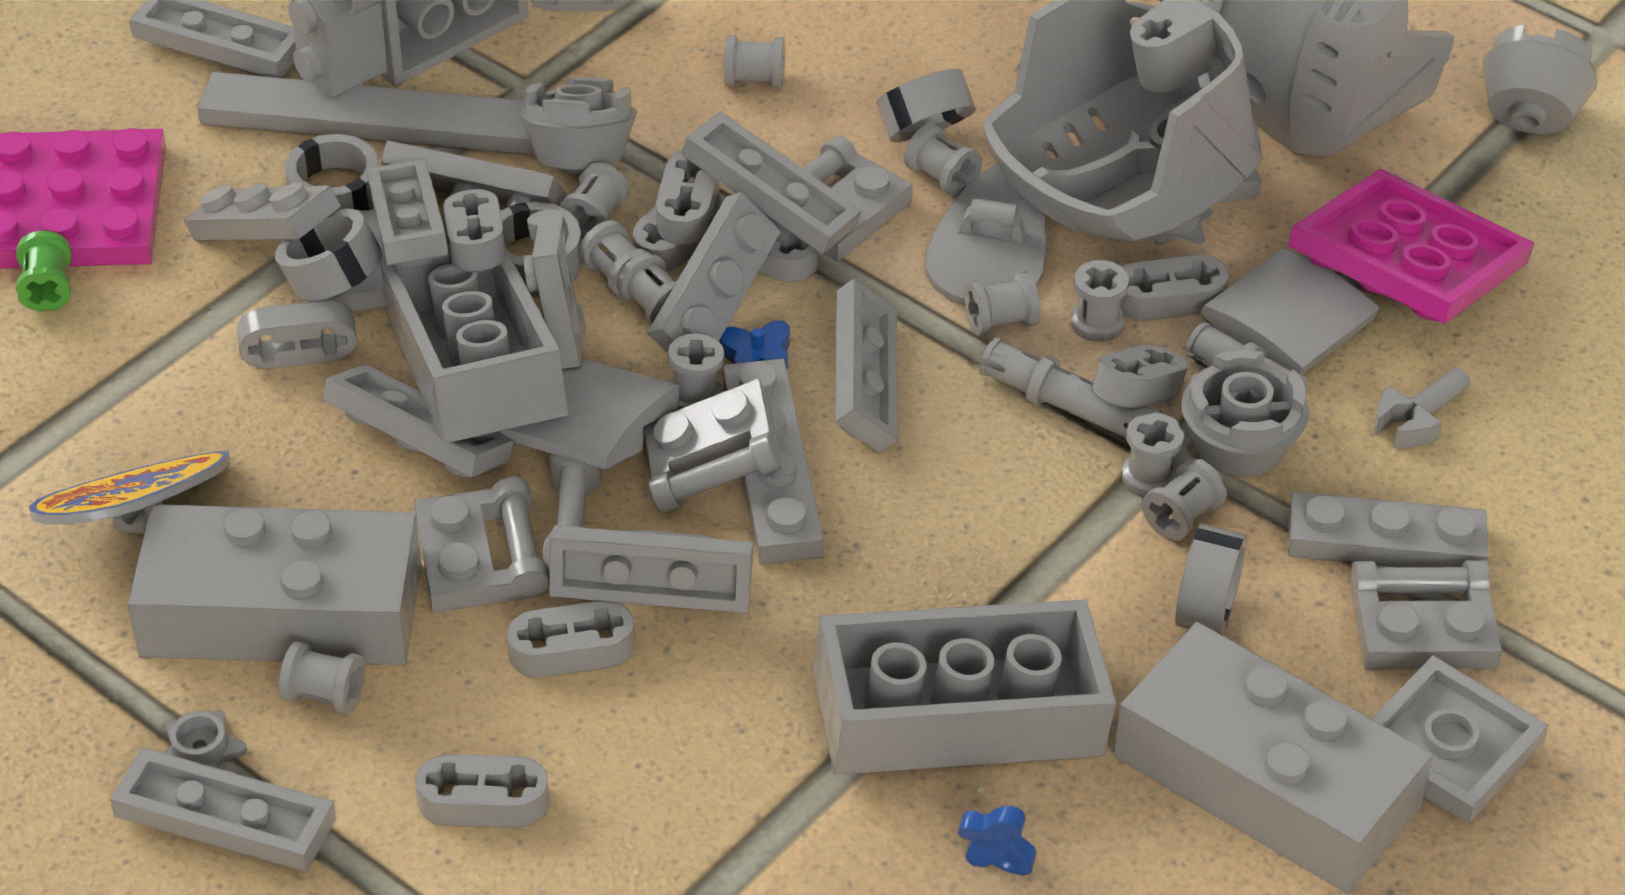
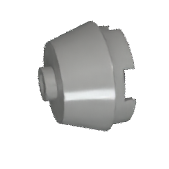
[1483,25,1598,135]
[520,77,637,174]
[1181,349,1309,476]

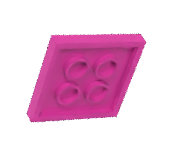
[0,128,166,269]
[1288,168,1535,324]

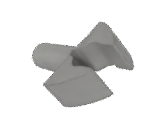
[1374,367,1470,448]

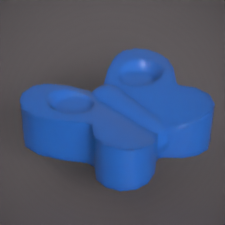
[719,321,790,370]
[958,806,1037,875]

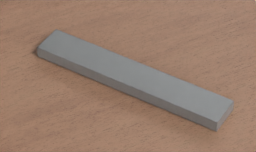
[198,72,535,155]

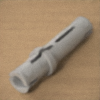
[979,337,1164,438]

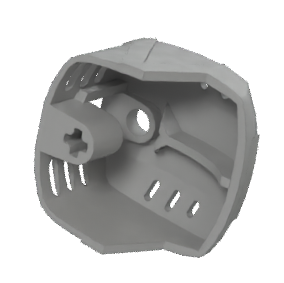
[983,0,1263,242]
[1199,0,1454,157]

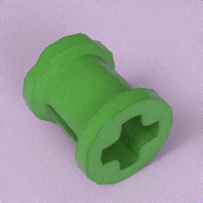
[16,231,72,311]

